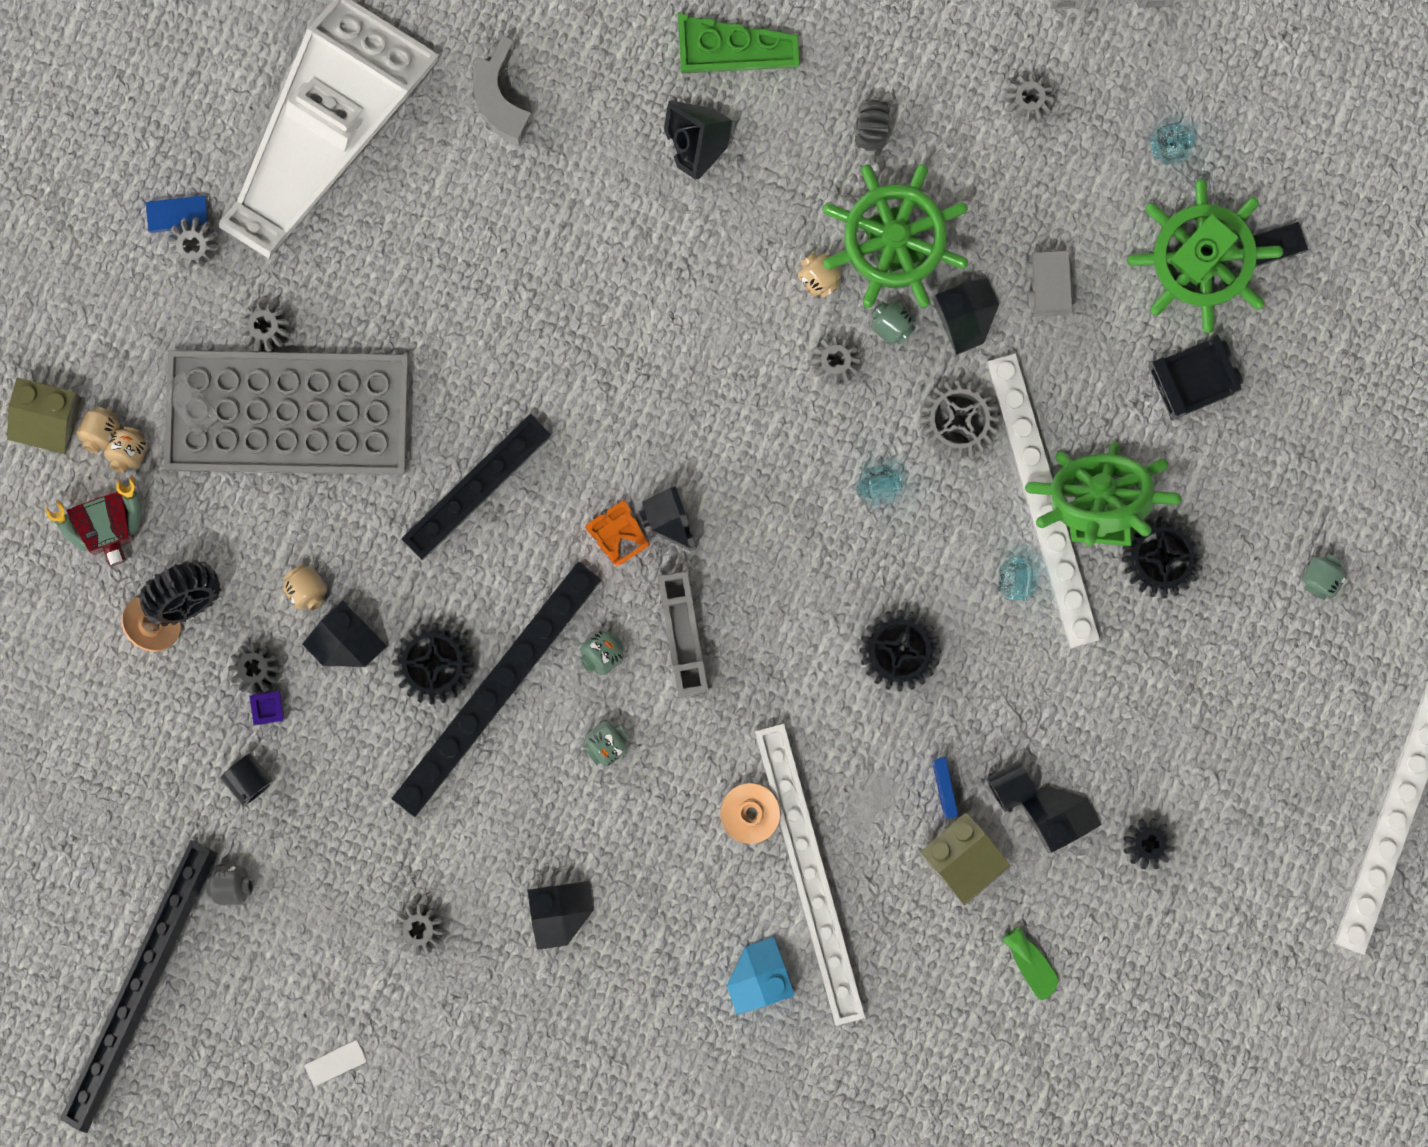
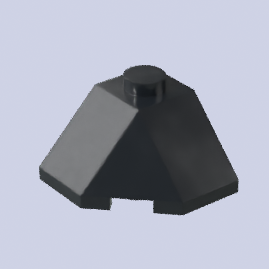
[664,101,733,180]
[932,278,999,356]
[639,486,696,551]
[302,600,387,667]
[1021,786,1101,853]
[527,881,593,950]

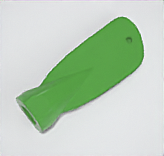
[1002,926,1058,1000]

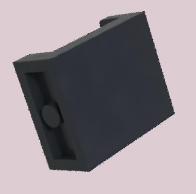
[1148,335,1243,421]

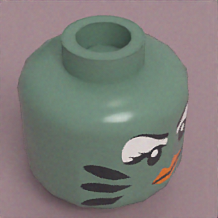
[871,300,916,345]
[1302,554,1347,600]
[579,631,625,675]
[583,721,629,766]

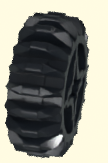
[1121,517,1203,599]
[138,560,221,626]
[859,610,941,692]
[392,623,475,705]

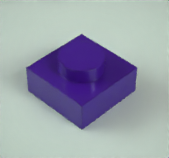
[249,691,285,726]

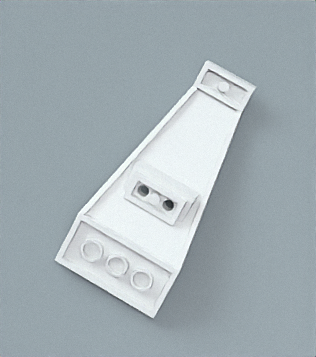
[219,0,439,259]

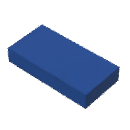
[145,195,209,233]
[932,757,958,819]

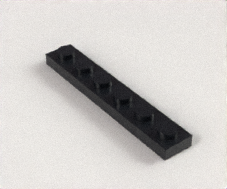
[401,414,552,561]

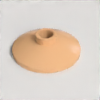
[121,597,181,652]
[720,783,781,844]

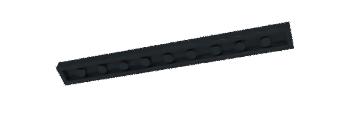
[391,561,602,818]
[60,840,218,1133]

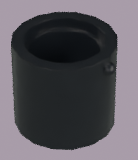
[220,753,274,806]
[986,761,1038,812]

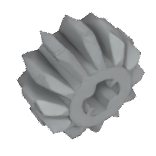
[1004,73,1055,125]
[167,217,219,268]
[239,302,290,352]
[810,336,861,388]
[393,904,445,956]

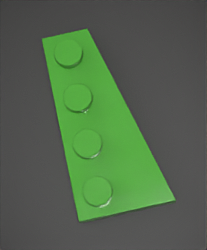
[678,13,799,74]

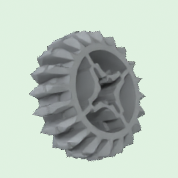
[918,380,1000,461]

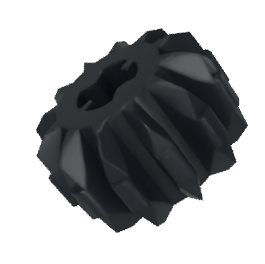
[1123,818,1175,869]

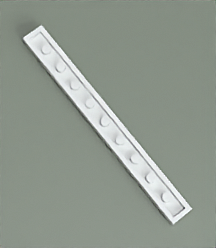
[986,354,1100,649]
[1333,681,1428,955]
[755,724,865,1026]

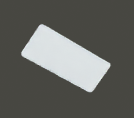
[304,1040,366,1087]

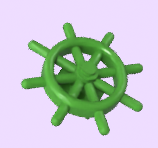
[822,164,968,308]
[1127,179,1283,333]
[1025,442,1181,546]

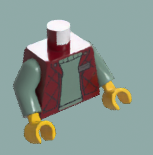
[45,475,142,567]

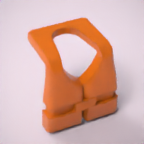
[585,501,650,566]

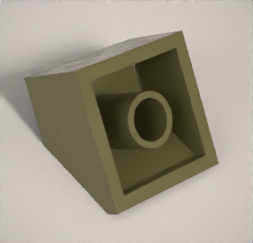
[7,377,82,455]
[920,812,1011,906]

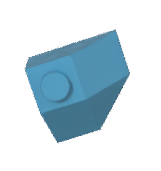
[727,937,795,1015]

